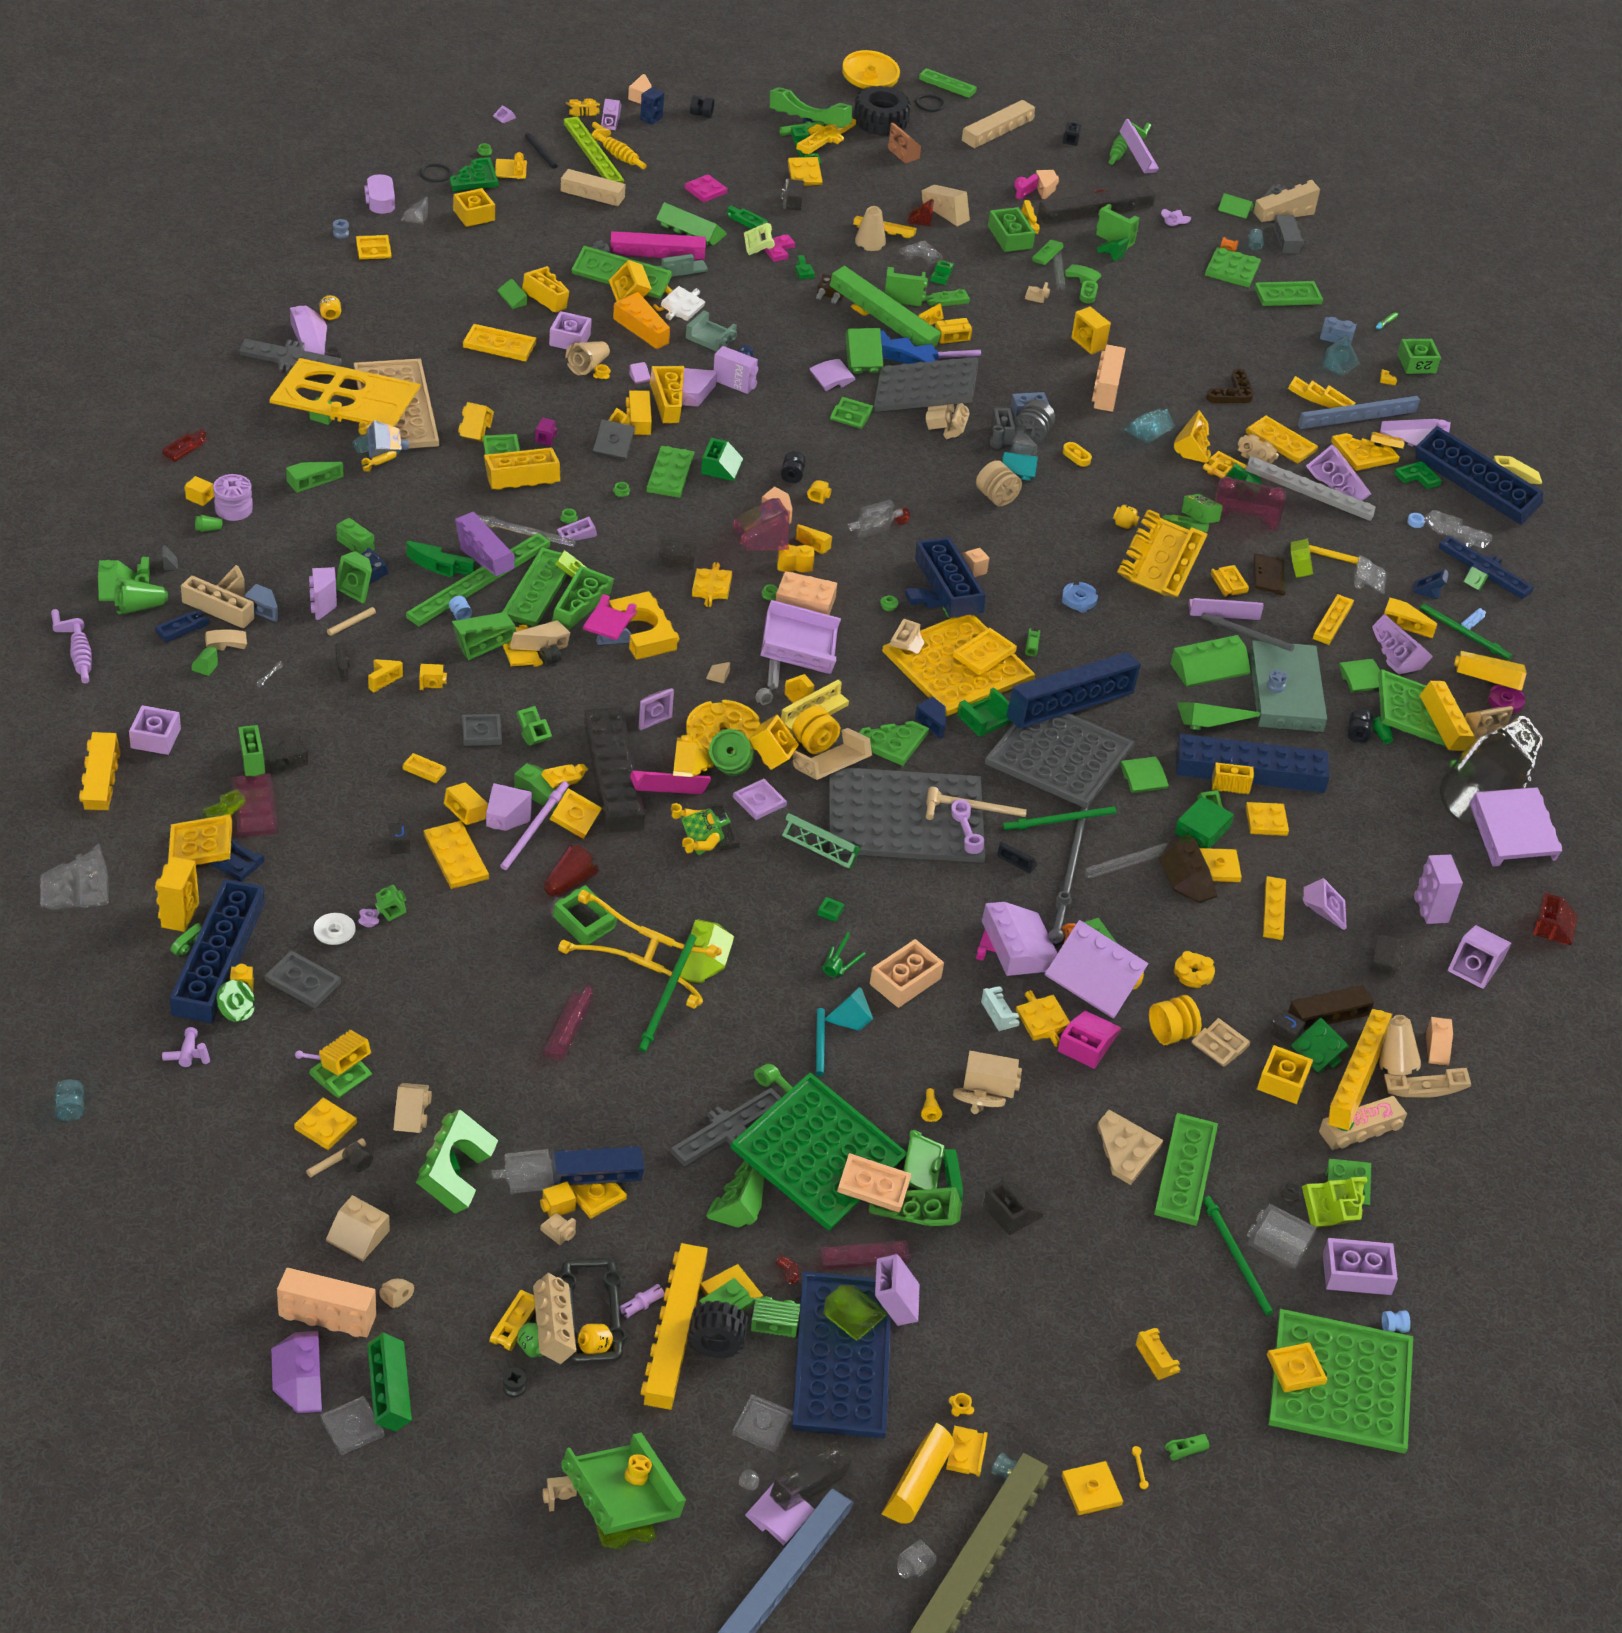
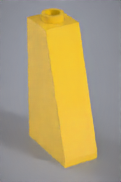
[1454,651,1527,691]

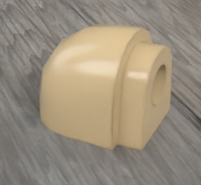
[379,1278,414,1308]

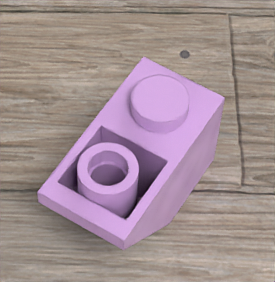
[601,99,621,131]

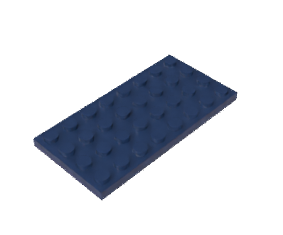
[792,1271,891,1438]

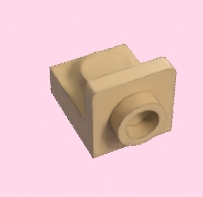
[1025,282,1050,303]
[541,1213,576,1245]
[543,1476,577,1512]

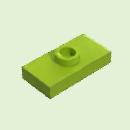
[555,550,587,578]

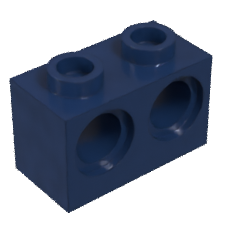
[640,87,664,125]

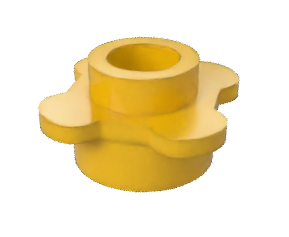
[593,364,611,379]
[949,1393,974,1417]

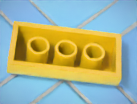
[881,1423,954,1524]

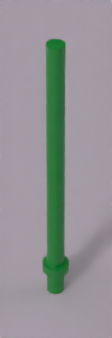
[638,934,697,1052]
[1203,1196,1273,1316]

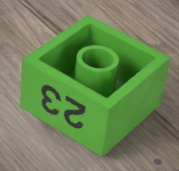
[1397,339,1441,374]

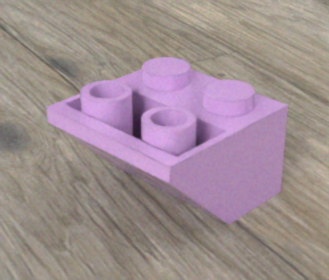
[309,567,337,620]

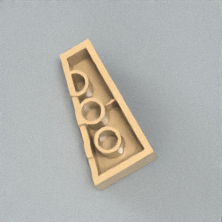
[1253,180,1320,222]

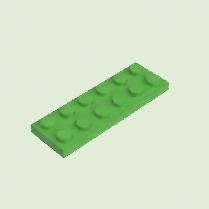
[571,246,672,299]
[503,548,575,627]
[1154,1113,1218,1226]

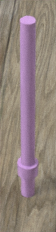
[500,781,569,870]

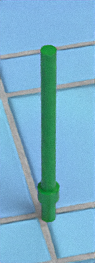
[1420,604,1512,661]
[1002,806,1116,831]

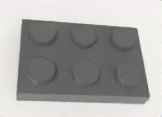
[265,951,341,1008]

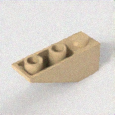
[510,620,570,651]

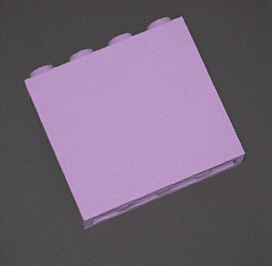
[760,600,841,674]
[1469,787,1562,866]

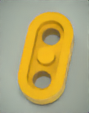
[1063,442,1092,466]

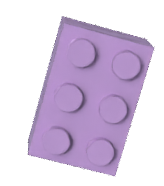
[1414,855,1463,924]
[1323,1238,1398,1295]

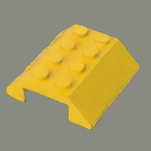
[1117,510,1208,597]

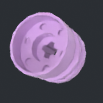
[213,474,253,521]

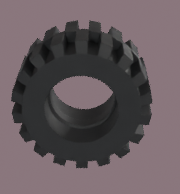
[687,1301,748,1359]

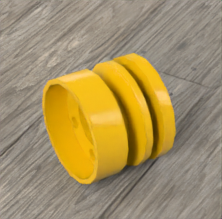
[1149,995,1202,1045]

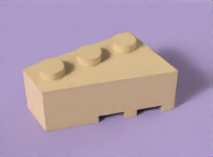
[921,185,970,226]

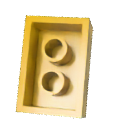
[155,857,199,932]

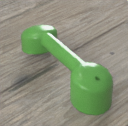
[754,1064,793,1093]

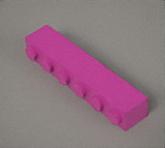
[610,231,706,260]

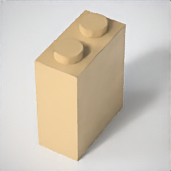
[963,1051,1022,1098]

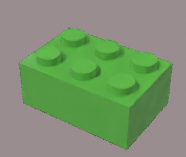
[988,207,1035,252]

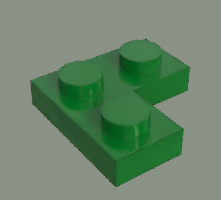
[1394,461,1442,489]

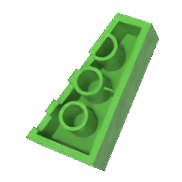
[552,565,614,631]

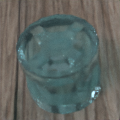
[991,1452,1018,1481]

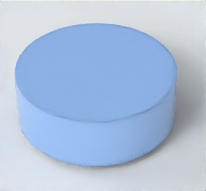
[1407,513,1425,528]

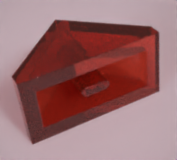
[907,198,934,227]

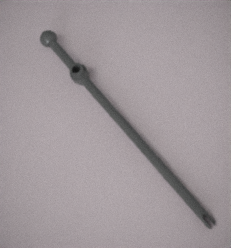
[1048,806,1089,944]

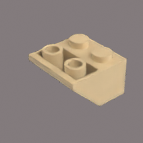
[1465,706,1514,740]

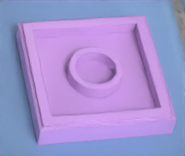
[733,779,787,820]

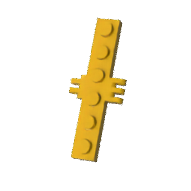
[796,118,856,154]

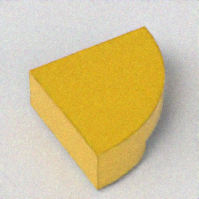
[1380,369,1397,385]

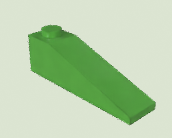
[514,763,567,812]

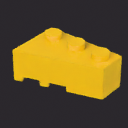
[522,266,569,312]

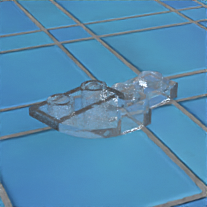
[1424,510,1492,548]

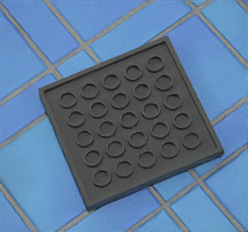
[985,714,1134,809]

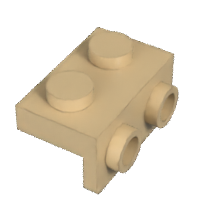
[943,403,970,439]

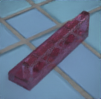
[543,984,593,1061]

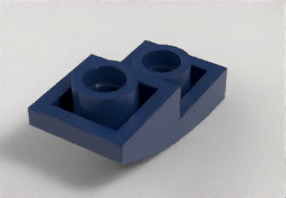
[905,588,943,608]

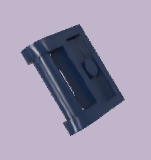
[210,838,265,882]

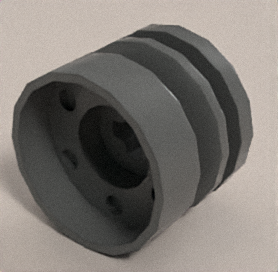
[1014,399,1055,444]

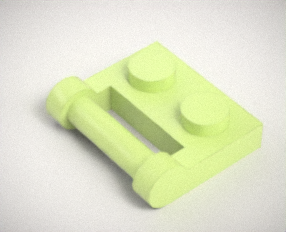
[744,223,775,255]

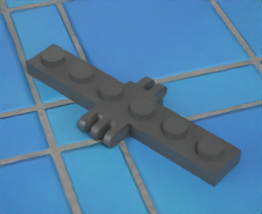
[239,338,342,373]
[671,1088,781,1167]

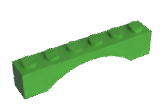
[770,87,852,128]

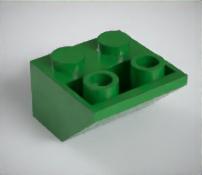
[701,438,743,481]

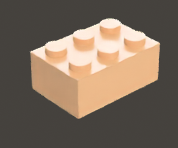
[776,571,837,615]
[870,939,944,1008]

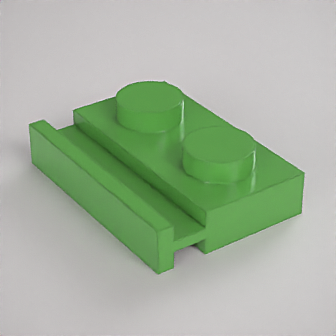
[699,1278,755,1311]

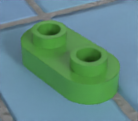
[1080,280,1098,304]
[170,923,202,956]

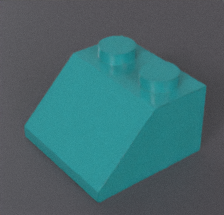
[1002,452,1038,481]

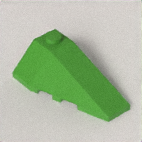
[1178,702,1260,730]
[706,1160,764,1228]
[869,1187,962,1226]

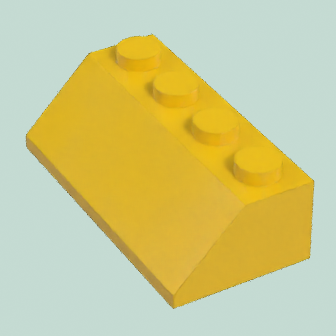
[484,448,560,490]
[1419,681,1479,751]

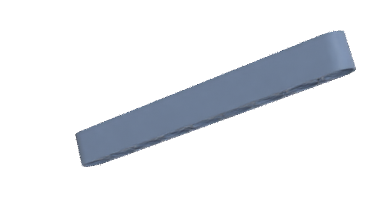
[718,1489,853,1633]

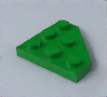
[450,157,498,191]

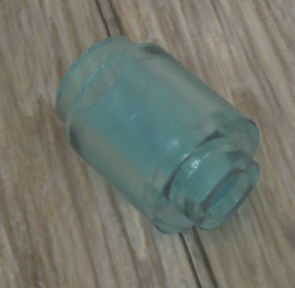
[1248,229,1264,251]

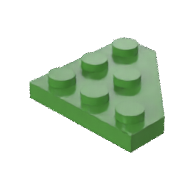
[859,721,929,766]

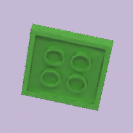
[1205,247,1261,287]

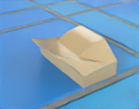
[890,619,924,654]

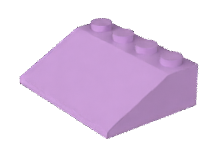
[982,902,1058,976]
[1044,920,1149,1019]

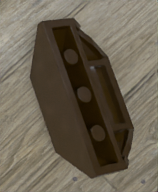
[1159,835,1217,903]

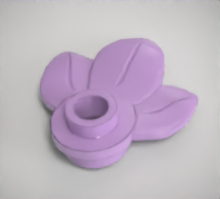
[1161,209,1191,226]

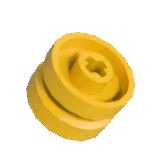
[792,705,841,754]

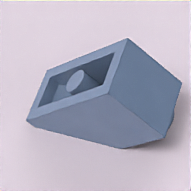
[244,584,278,622]

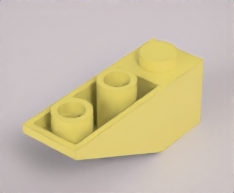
[1493,456,1542,484]

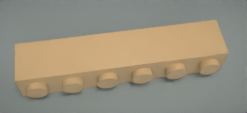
[962,100,1035,148]

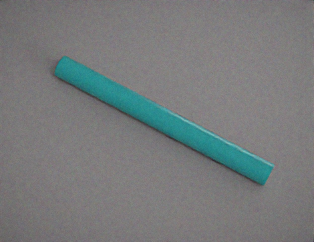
[816,1008,825,1076]

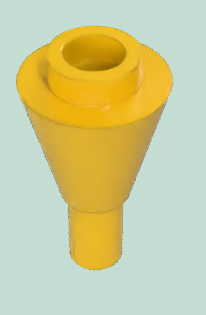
[921,1088,942,1122]

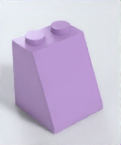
[1447,925,1511,989]

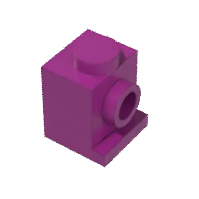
[535,417,557,446]

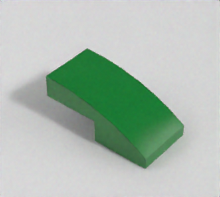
[930,260,954,285]

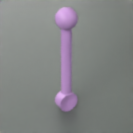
[295,1050,321,1060]

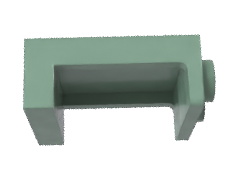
[686,310,737,352]

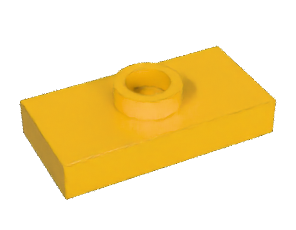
[403,753,446,783]

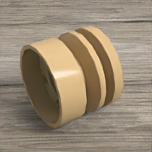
[976,461,1022,506]

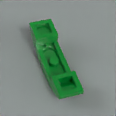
[791,126,822,165]

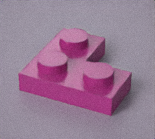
[762,235,795,262]

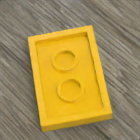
[953,628,1017,675]

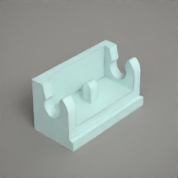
[981,986,1020,1031]

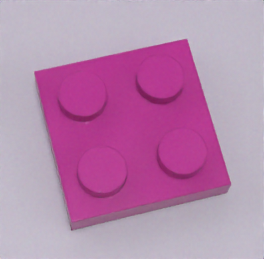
[684,174,728,203]

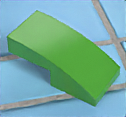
[1065,264,1101,283]

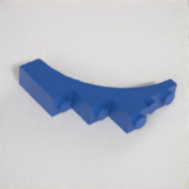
[880,331,939,364]

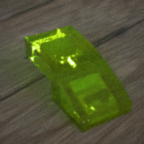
[202,789,246,818]

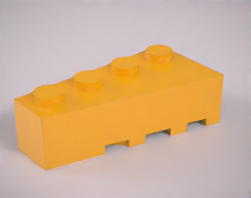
[613,292,670,349]

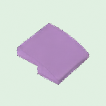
[809,359,855,391]
[745,1481,815,1546]

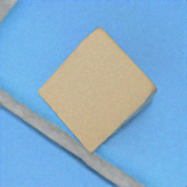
[706,662,730,683]

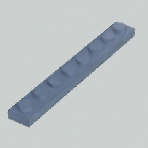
[1298,396,1420,429]

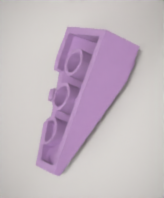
[290,305,327,355]
[1380,419,1451,447]
[1306,445,1371,501]

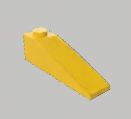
[1174,410,1211,463]
[673,735,713,777]

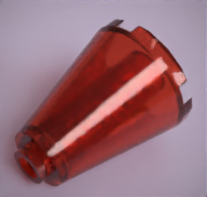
[544,844,599,897]

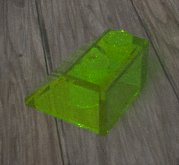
[823,1285,887,1341]

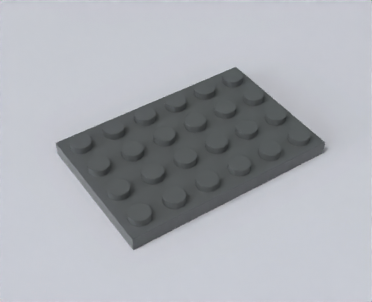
[874,357,979,412]

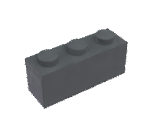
[1273,215,1304,254]

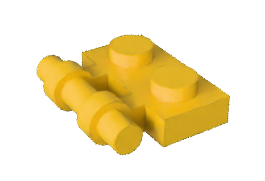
[1203,451,1247,484]

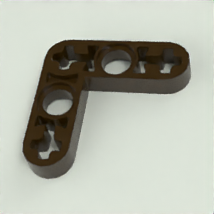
[1206,369,1254,403]

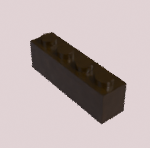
[1288,985,1374,1032]

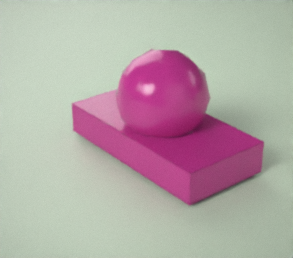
[1014,174,1039,200]

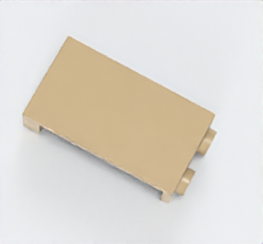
[793,728,872,780]

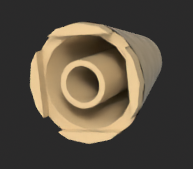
[855,206,886,251]
[566,341,610,375]
[1379,1015,1421,1075]

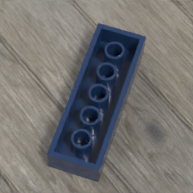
[915,537,986,618]

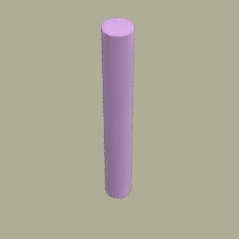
[938,350,981,359]

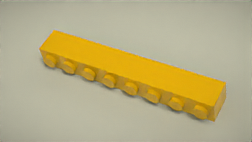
[1328,1009,1392,1130]
[641,1243,708,1410]

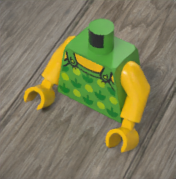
[671,803,731,855]

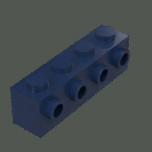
[551,1146,645,1185]

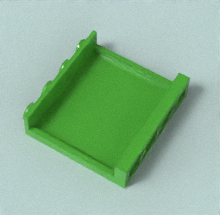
[561,1433,686,1535]

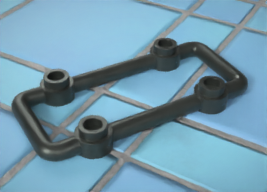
[559,1258,627,1363]

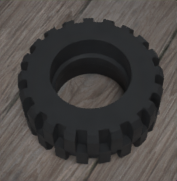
[853,86,911,136]

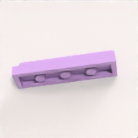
[1120,119,1159,174]
[1189,598,1264,620]

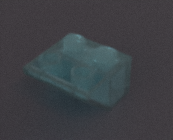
[1124,409,1175,443]

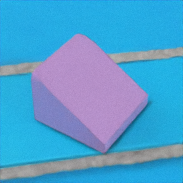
[493,105,516,123]
[629,362,650,384]

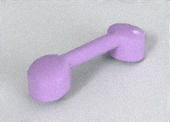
[951,799,984,854]

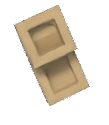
[205,630,247,650]

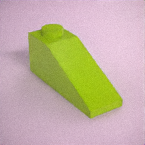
[1291,539,1313,578]

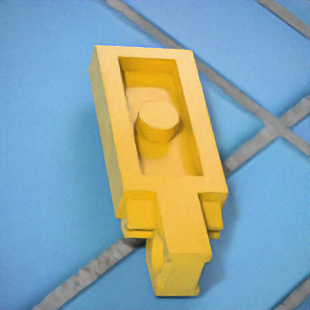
[1021,200,1040,234]
[541,764,588,789]

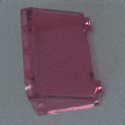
[1214,477,1287,532]
[733,498,789,551]

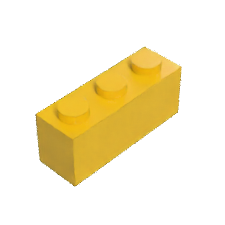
[626,390,652,435]

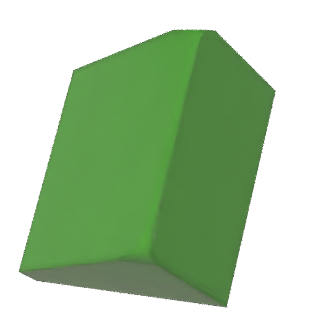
[1197,790,1223,808]

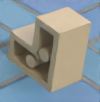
[393,1083,432,1133]

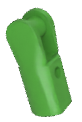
[1025,628,1040,657]
[1165,1434,1209,1461]

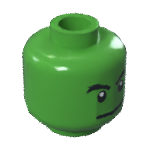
[517,1323,544,1357]

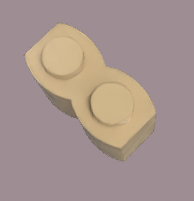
[926,404,954,430]

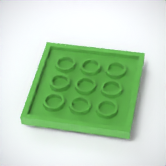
[1378,669,1446,746]

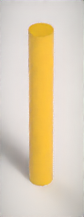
[1309,545,1360,564]

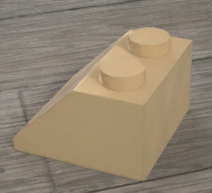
[326,1195,390,1261]

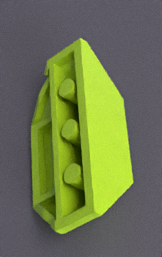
[680,919,734,984]

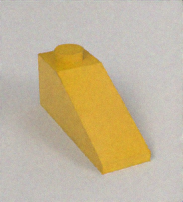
[1384,598,1437,638]

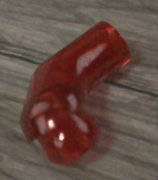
[776,1255,800,1284]

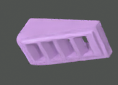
[557,517,597,543]

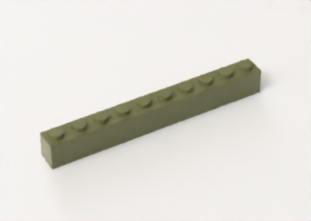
[910,1453,1049,1633]

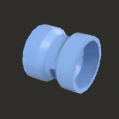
[449,596,472,620]
[1382,1310,1410,1333]

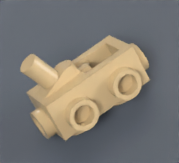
[1238,434,1279,464]

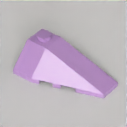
[1372,614,1433,674]

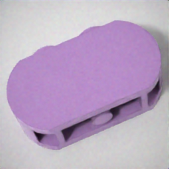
[364,174,395,214]

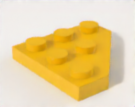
[1331,433,1399,471]

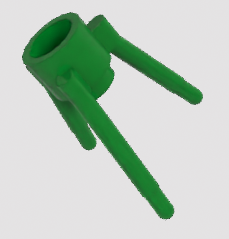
[822,932,866,978]

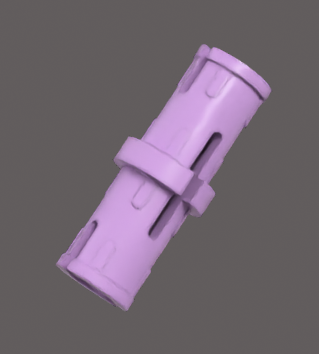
[619,1284,665,1319]

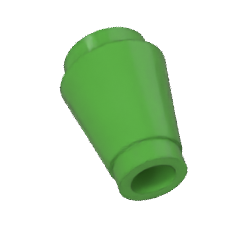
[195,515,222,532]

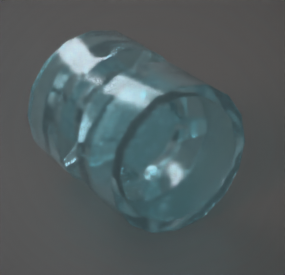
[55,1079,84,1121]

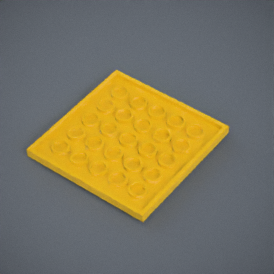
[882,615,1035,716]

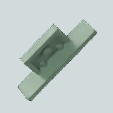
[656,254,708,276]

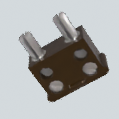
[816,274,844,304]

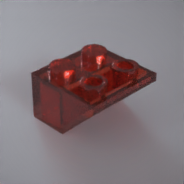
[1533,892,1578,946]

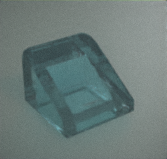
[352,434,369,453]

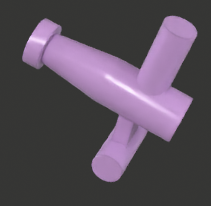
[162,1027,210,1067]

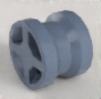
[333,219,349,238]
[1267,670,1288,693]

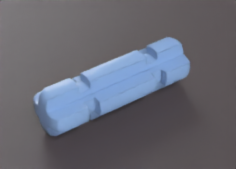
[1461,608,1486,630]

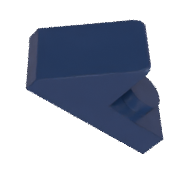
[1413,569,1449,599]

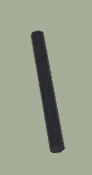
[525,133,558,169]

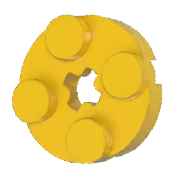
[1174,951,1215,988]

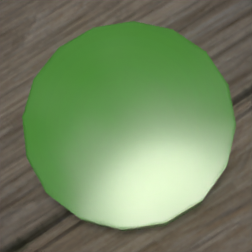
[217,980,255,1022]

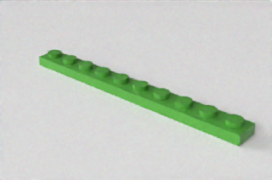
[406,533,550,627]

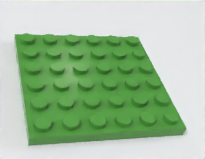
[1268,1309,1413,1454]

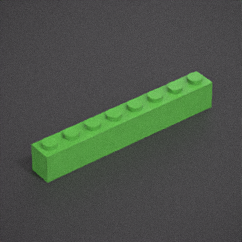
[830,266,941,347]

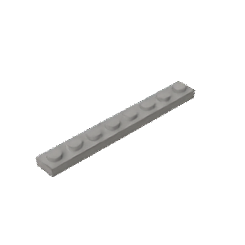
[1245,456,1376,521]

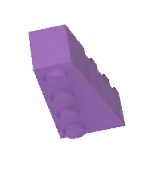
[455,511,515,576]

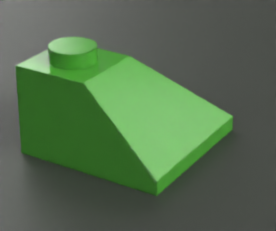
[336,551,372,603]
[98,560,138,601]

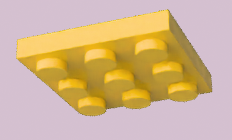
[168,814,232,865]

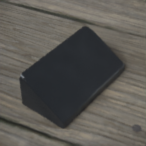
[997,841,1037,873]

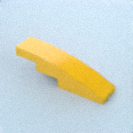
[1287,376,1355,408]

